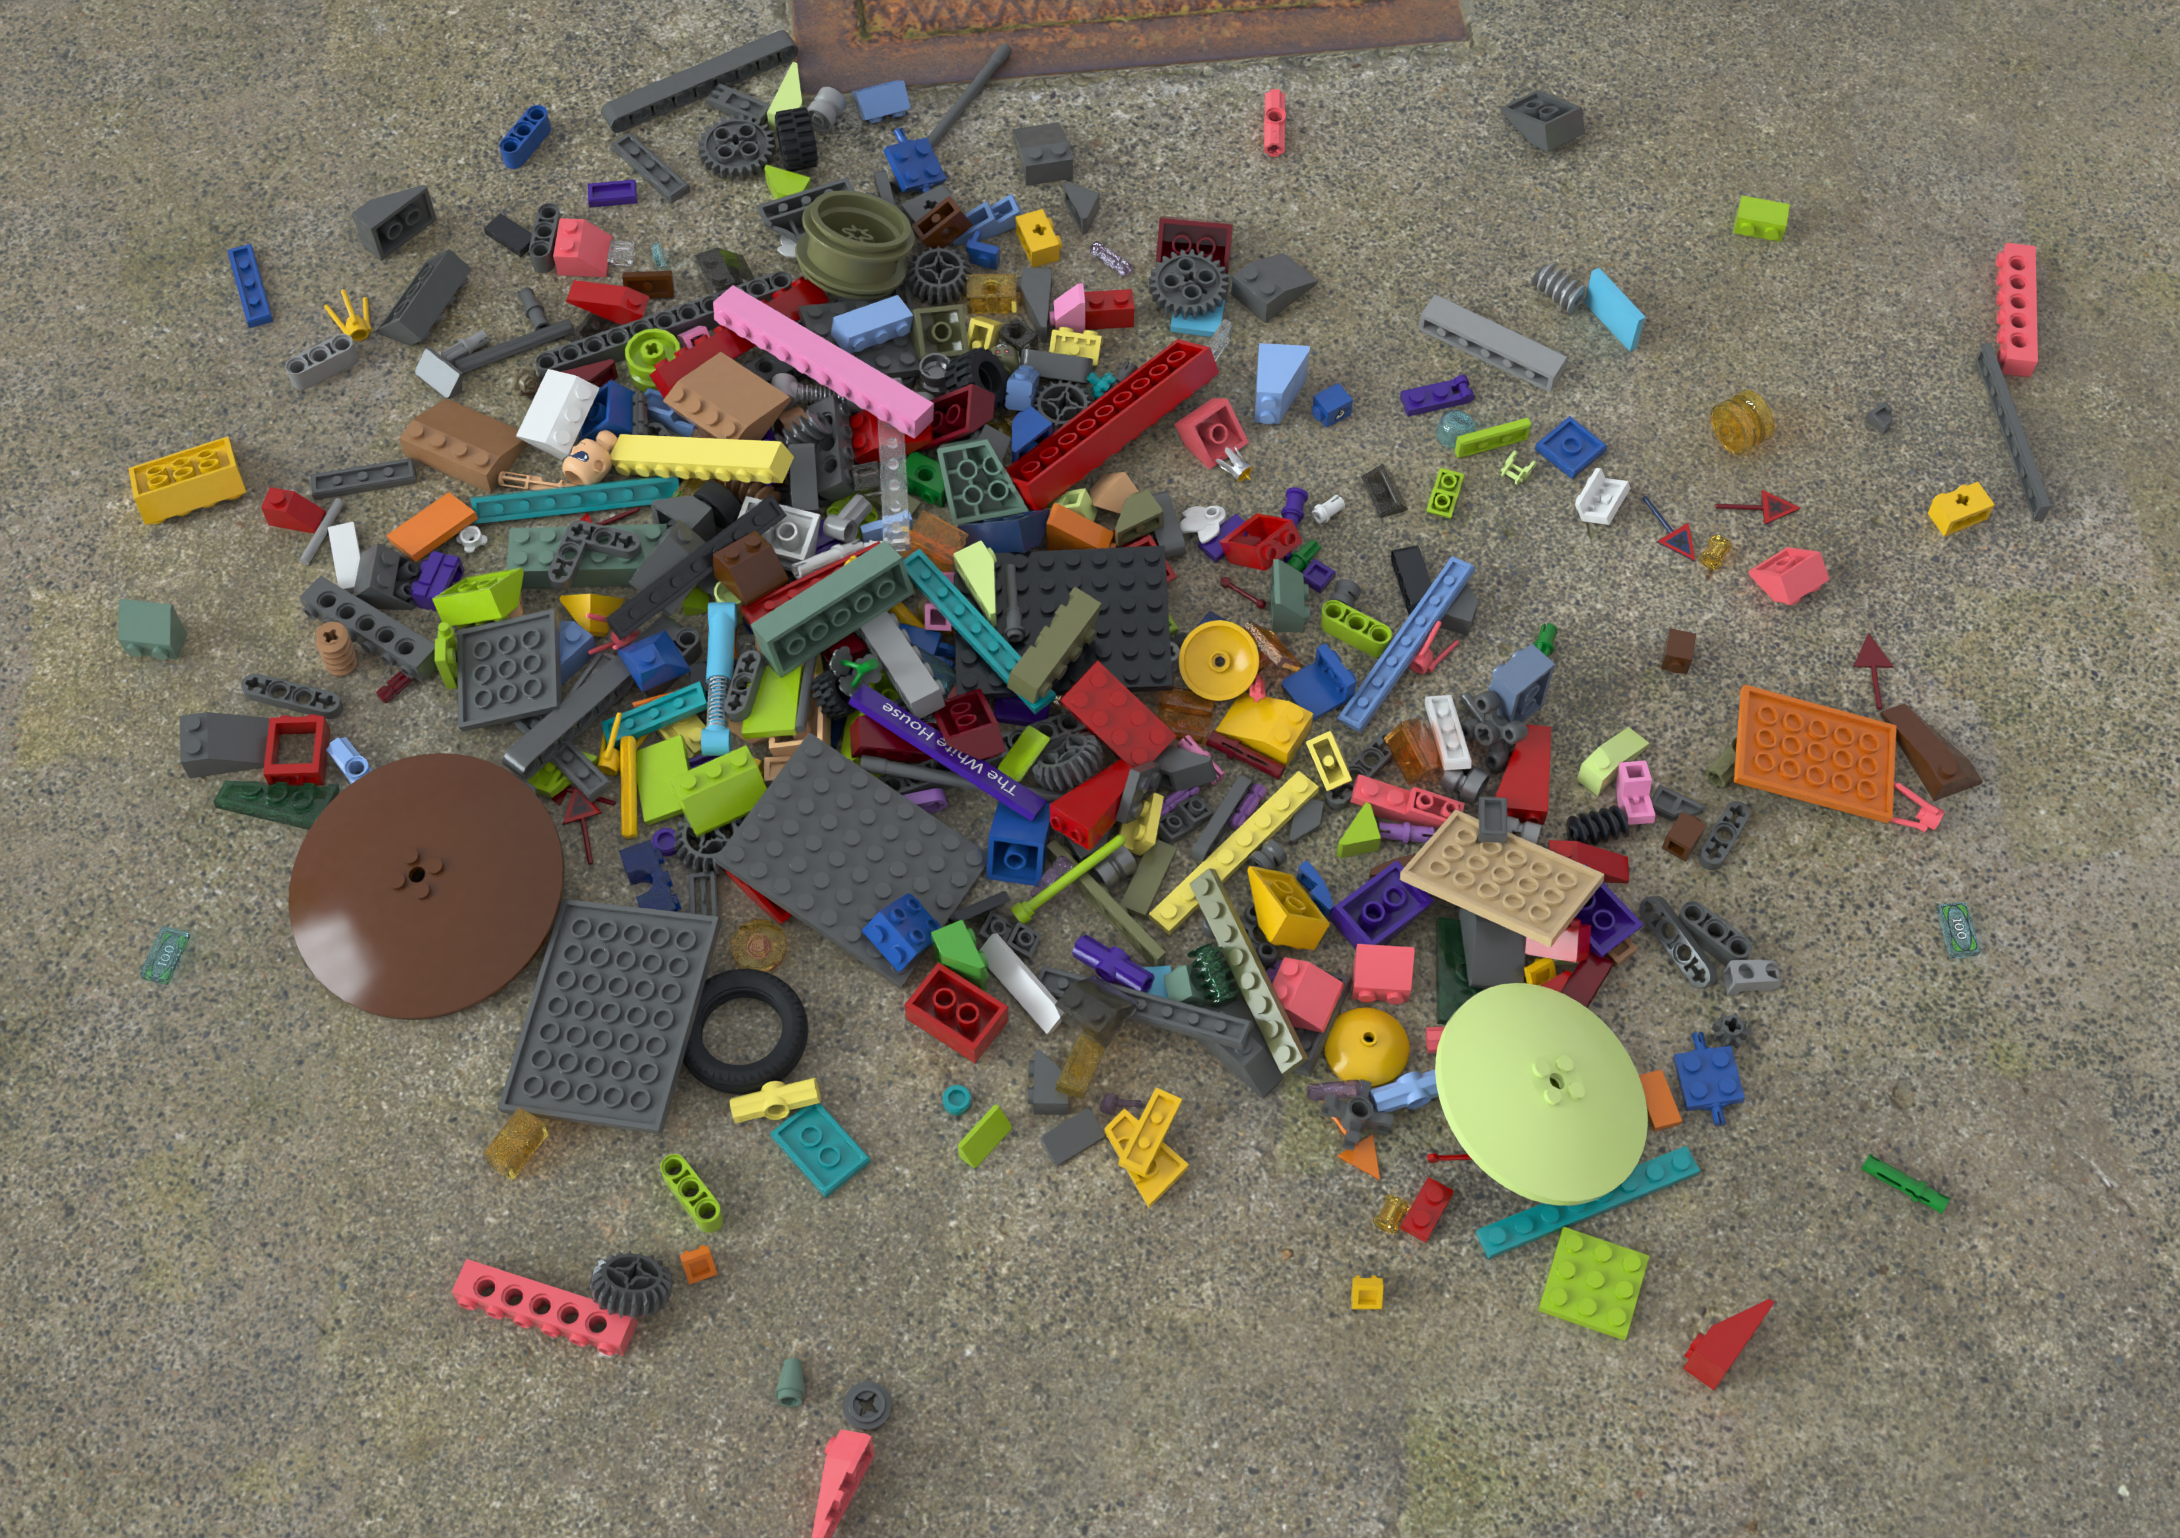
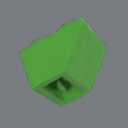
[931,920,989,992]

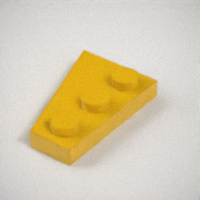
[1104,1108,1189,1208]

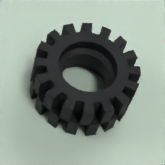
[812,669,857,720]

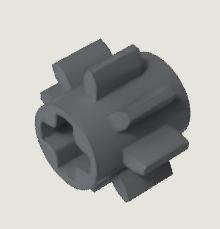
[1711,1013,1749,1049]

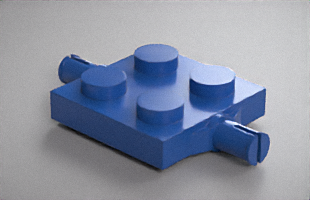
[884,127,946,194]
[1673,1032,1745,1127]

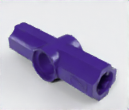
[1072,935,1155,993]

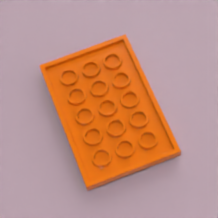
[1734,685,1896,823]

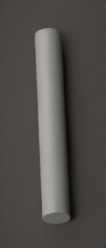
[299,498,345,565]

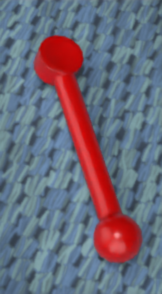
[1427,1153,1473,1163]

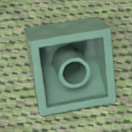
[1270,559,1310,632]
[118,598,187,660]

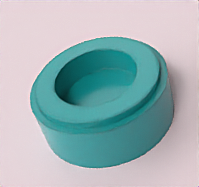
[942,1085,972,1115]

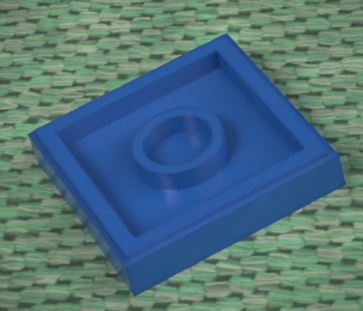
[1535,416,1608,479]

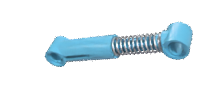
[701,602,737,756]

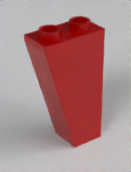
[1495,724,1551,825]
[1050,759,1134,851]

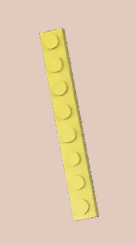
[1149,771,1319,936]

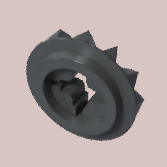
[843,1381,892,1432]

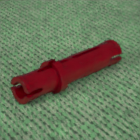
[1206,730,1286,780]

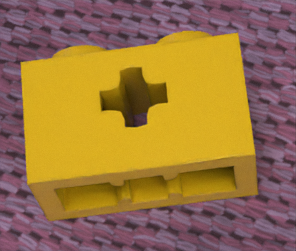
[1015,209,1062,268]
[1928,482,1995,536]

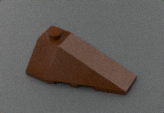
[1880,703,1983,801]

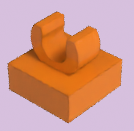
[680,1245,718,1285]

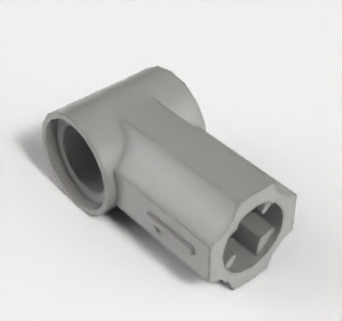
[823,494,872,543]

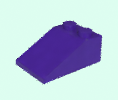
[1329,860,1434,950]
[1575,864,1644,958]

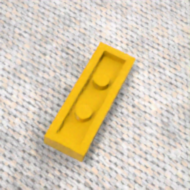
[1118,1088,1182,1177]

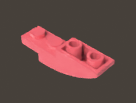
[1350,774,1465,828]

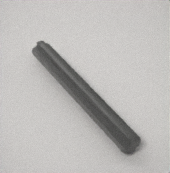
[454,319,574,373]

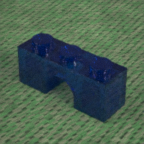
[619,840,682,912]

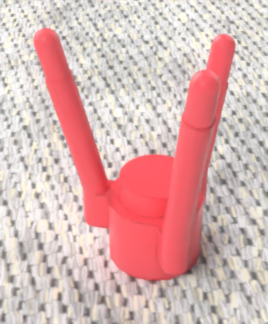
[586,613,639,655]
[1408,621,1459,674]
[1890,781,1945,833]

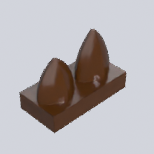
[622,270,675,298]

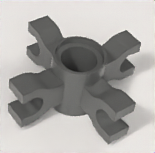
[1320,1079,1394,1151]

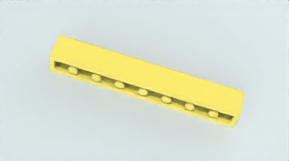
[610,434,794,484]

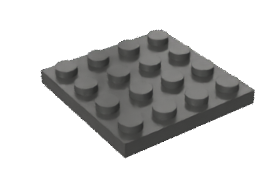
[798,296,920,387]
[457,609,562,732]

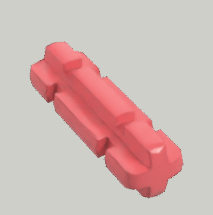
[1249,673,1266,703]

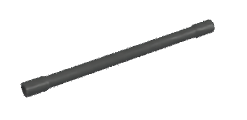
[889,43,1012,193]
[860,754,1067,803]

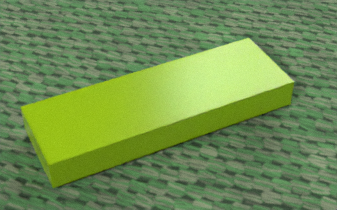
[1454,418,1532,458]

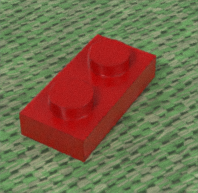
[1400,1177,1454,1243]

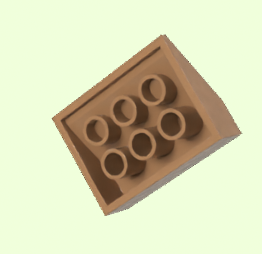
[663,352,792,441]
[399,398,528,493]

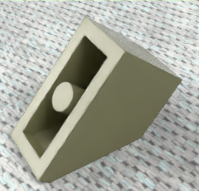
[1115,489,1164,547]

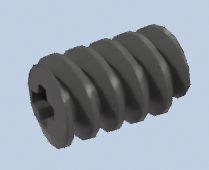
[774,409,832,449]

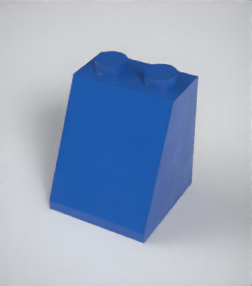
[986,801,1052,887]

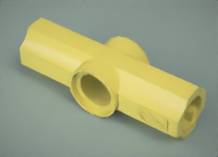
[730,1078,821,1124]

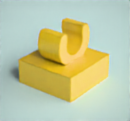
[1524,957,1557,986]
[1351,1275,1384,1309]

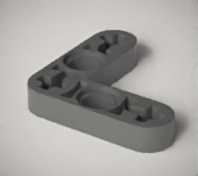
[548,521,642,590]

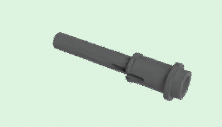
[1004,564,1026,643]

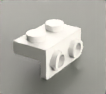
[1575,468,1631,525]

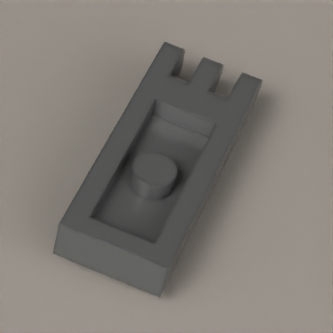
[705,83,771,124]

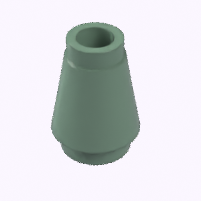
[775,1358,806,1407]

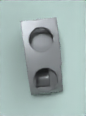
[1722,959,1782,996]

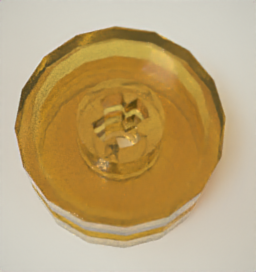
[1710,389,1775,455]

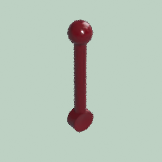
[1220,577,1266,609]

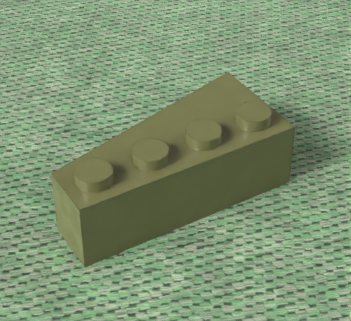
[1007,587,1102,704]

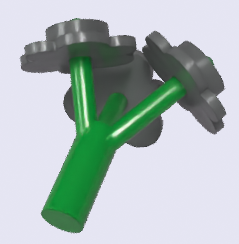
[829,646,883,697]

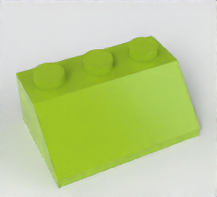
[432,567,524,629]
[671,745,767,837]

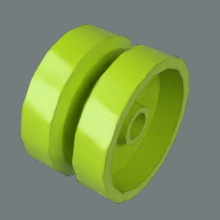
[625,328,680,392]

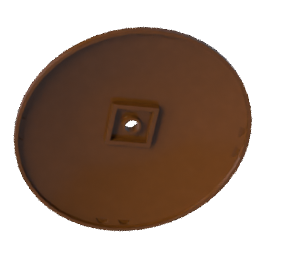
[289,753,565,1020]

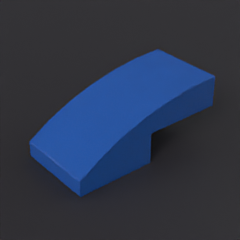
[1297,860,1334,922]

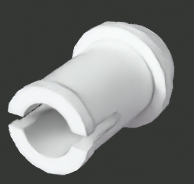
[1312,495,1345,524]

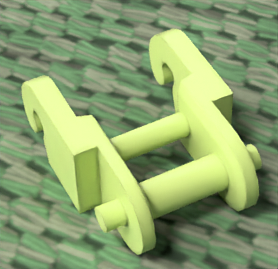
[1501,450,1537,485]

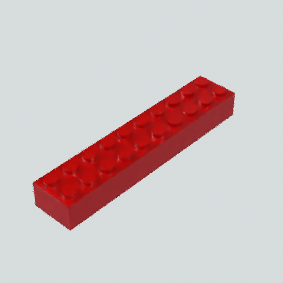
[1006,339,1219,510]

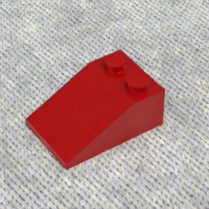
[849,410,934,472]
[1683,1298,1775,1390]

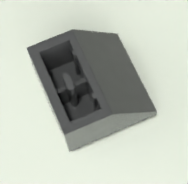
[353,543,421,610]

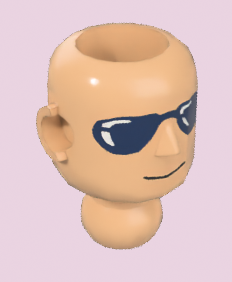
[562,430,618,485]

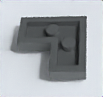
[1116,761,1161,824]

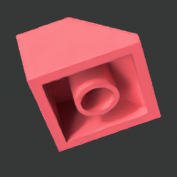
[553,218,612,277]
[1174,398,1249,469]
[1748,547,1830,605]
[1352,944,1414,1005]
[1272,957,1344,1033]

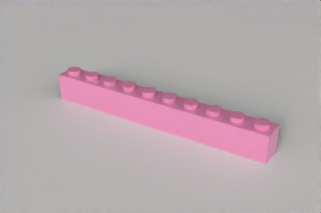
[713,285,934,439]

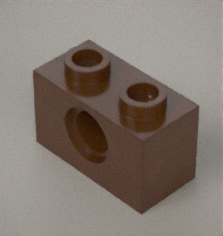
[912,195,973,249]

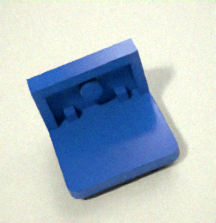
[1282,643,1357,721]
[862,893,942,972]

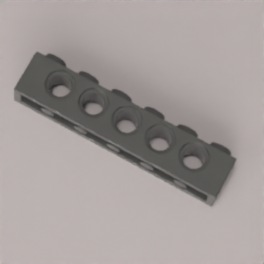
[299,575,437,682]

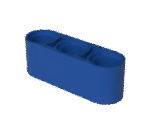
[499,105,551,169]

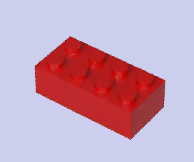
[1058,661,1176,767]

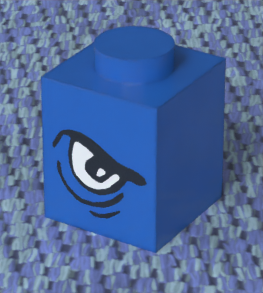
[1312,383,1353,428]

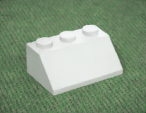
[516,369,600,460]
[738,496,820,562]

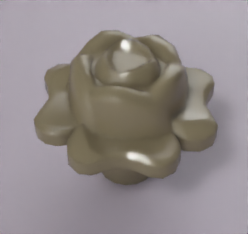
[512,368,540,398]

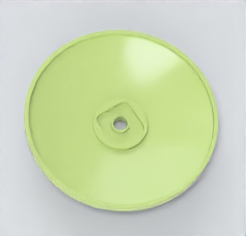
[1435,983,1648,1206]

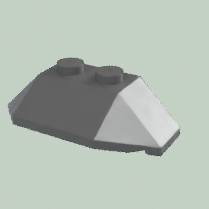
[756,177,854,243]
[1194,999,1283,1099]

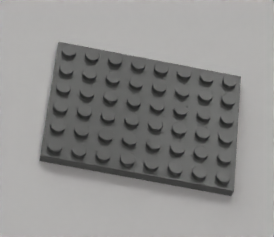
[714,732,988,989]
[498,899,722,1135]

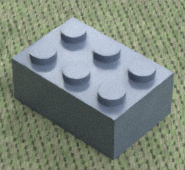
[1488,643,1555,723]

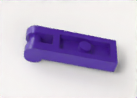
[1400,375,1475,417]

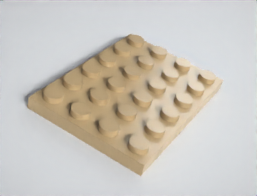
[1400,809,1604,948]

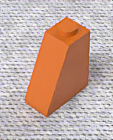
[1046,503,1117,551]

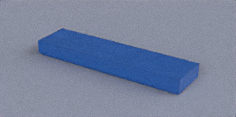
[227,244,274,328]

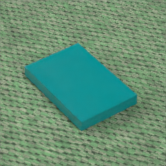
[770,1103,871,1199]

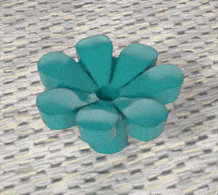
[1087,372,1116,401]

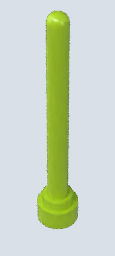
[1011,835,1126,924]

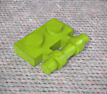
[435,622,458,689]

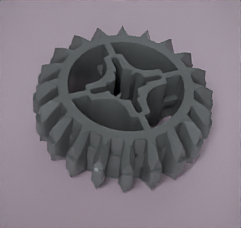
[906,244,973,306]
[1032,379,1094,433]
[1031,731,1104,792]
[674,814,744,876]
[590,1251,673,1320]

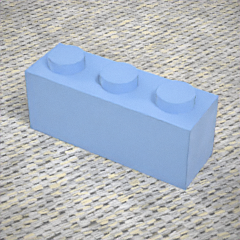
[831,295,914,354]

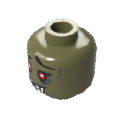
[990,344,1020,379]

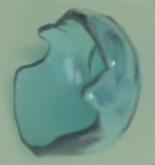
[1436,410,1476,449]

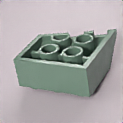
[937,439,1029,525]

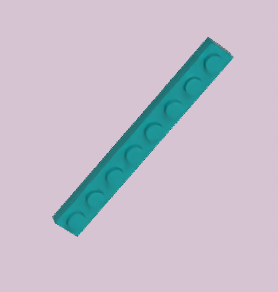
[471,476,681,524]
[903,549,1056,714]
[1475,1145,1700,1260]

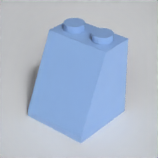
[1254,343,1310,424]

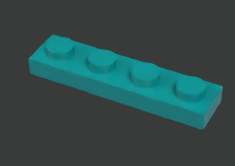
[601,681,710,748]

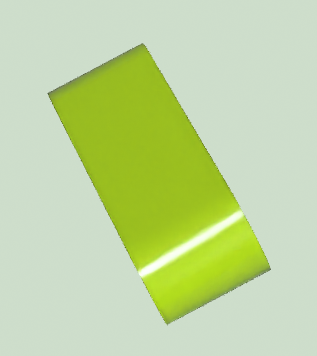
[1320,600,1392,658]
[660,1154,723,1233]

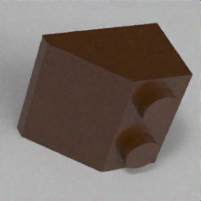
[713,531,789,606]

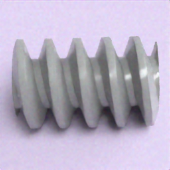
[1531,262,1586,314]

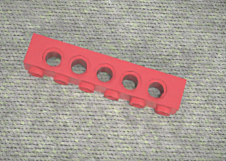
[1996,243,2038,377]
[452,1259,638,1356]

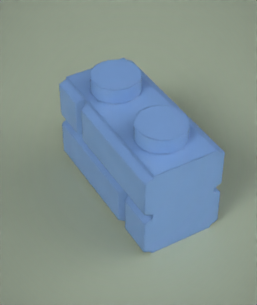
[1005,365,1040,411]

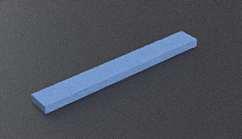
[1338,556,1475,733]

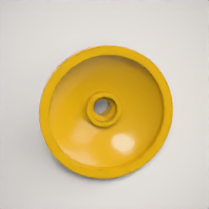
[1179,620,1259,701]
[1324,1007,1410,1088]

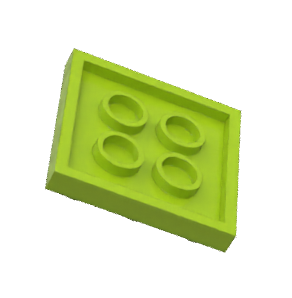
[1538,1227,1649,1341]

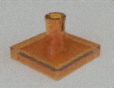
[1243,621,1303,674]

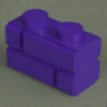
[411,551,465,612]

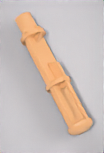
[498,471,576,490]

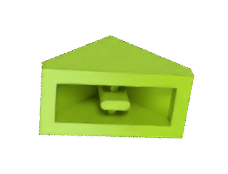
[1336,802,1381,858]

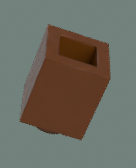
[1661,628,1696,674]
[1662,811,1706,862]

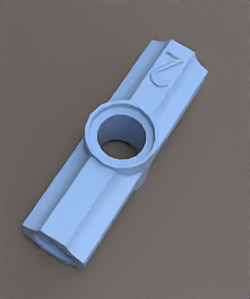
[326,737,373,784]
[1369,1070,1439,1113]

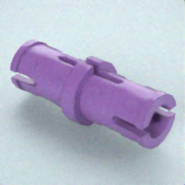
[1378,821,1434,844]

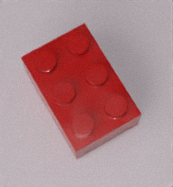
[904,962,1009,1064]

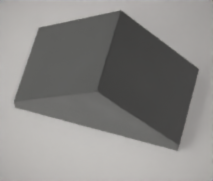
[1063,183,1100,235]

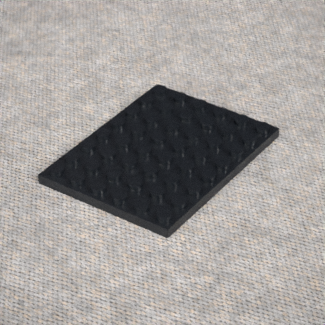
[954,546,1173,699]

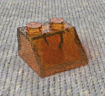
[1384,718,1443,786]

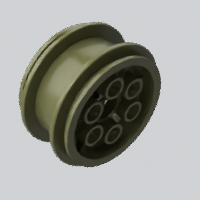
[795,190,915,300]

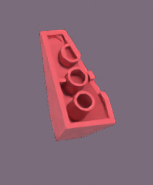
[812,1429,875,1538]

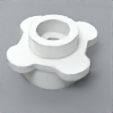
[456,526,488,553]

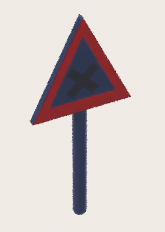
[1643,496,1695,562]

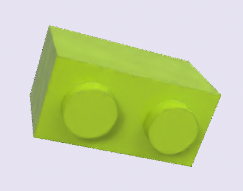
[1733,195,1790,242]

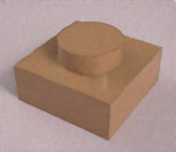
[1605,938,1638,968]

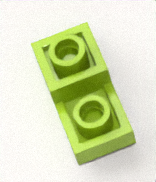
[1426,468,1465,519]

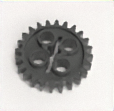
[698,114,776,181]
[1149,249,1229,320]

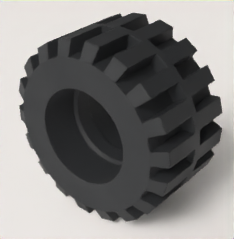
[775,107,818,172]
[944,347,1009,410]

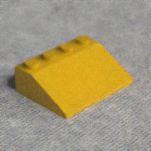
[128,436,247,525]

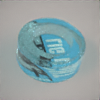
[651,241,667,268]

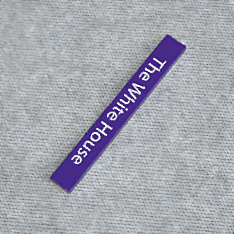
[848,684,1047,822]

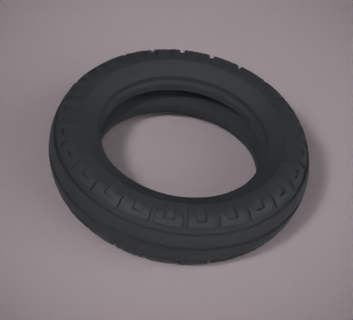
[683,968,808,1094]

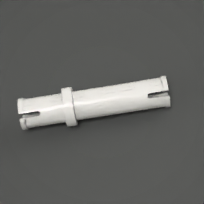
[791,538,864,579]

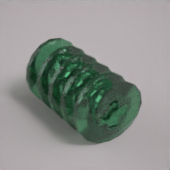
[1187,943,1240,1007]

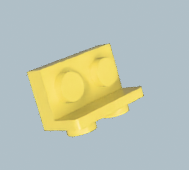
[1049,327,1103,368]
[1118,793,1164,856]

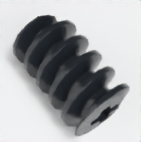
[1566,805,1629,846]

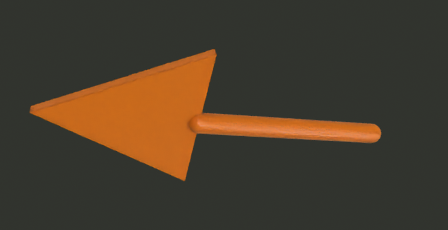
[1322,1101,1380,1180]

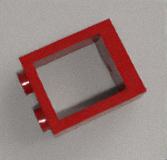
[1219,513,1303,571]
[263,714,330,788]

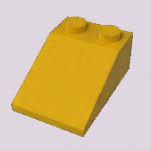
[1215,692,1313,770]
[1247,866,1330,950]

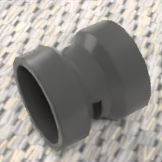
[1328,579,1361,609]
[1248,839,1287,870]

